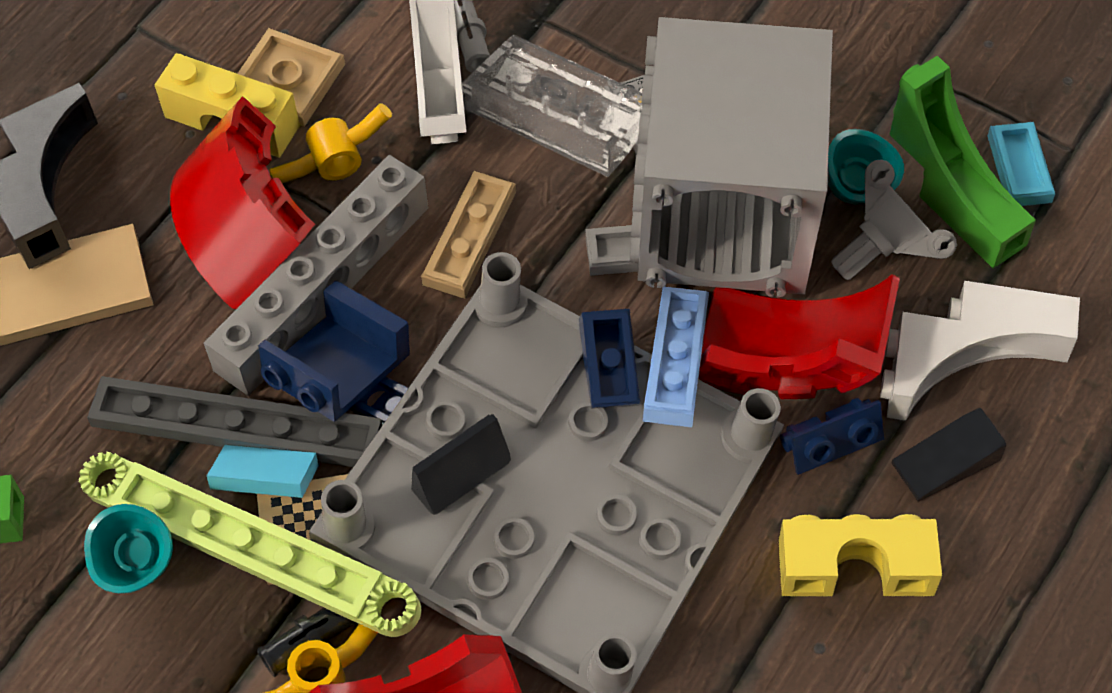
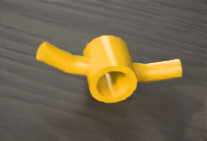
[269,103,392,183]
[264,624,378,693]

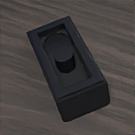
[891,408,1006,502]

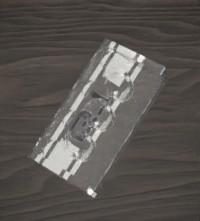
[462,35,642,177]

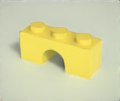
[155,53,300,158]
[779,514,942,596]

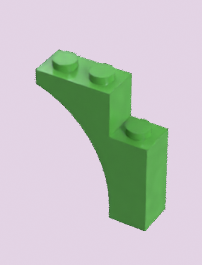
[889,56,1036,269]

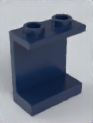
[258,281,410,422]

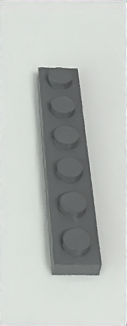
[87,376,383,467]

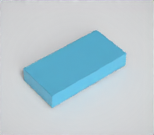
[987,122,1055,206]
[207,445,319,498]

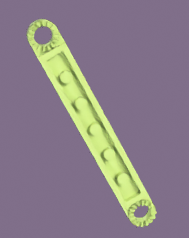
[79,452,421,637]

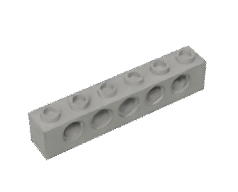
[204,155,428,396]

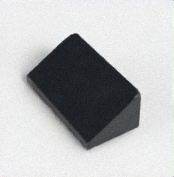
[411,414,511,515]

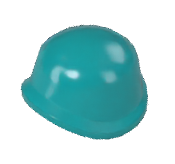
[827,129,904,205]
[84,504,173,594]

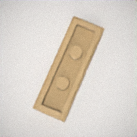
[421,171,516,299]

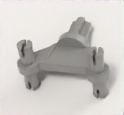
[831,160,957,280]

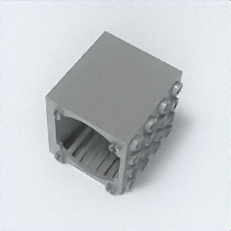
[630,17,833,298]

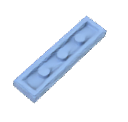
[643,287,709,428]

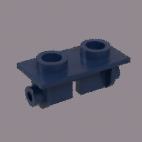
[780,398,884,475]

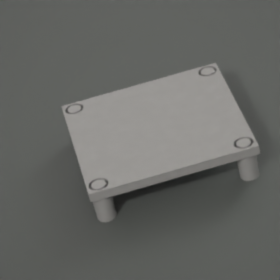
[309,252,784,693]

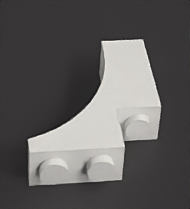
[409,0,466,144]
[880,281,1080,420]

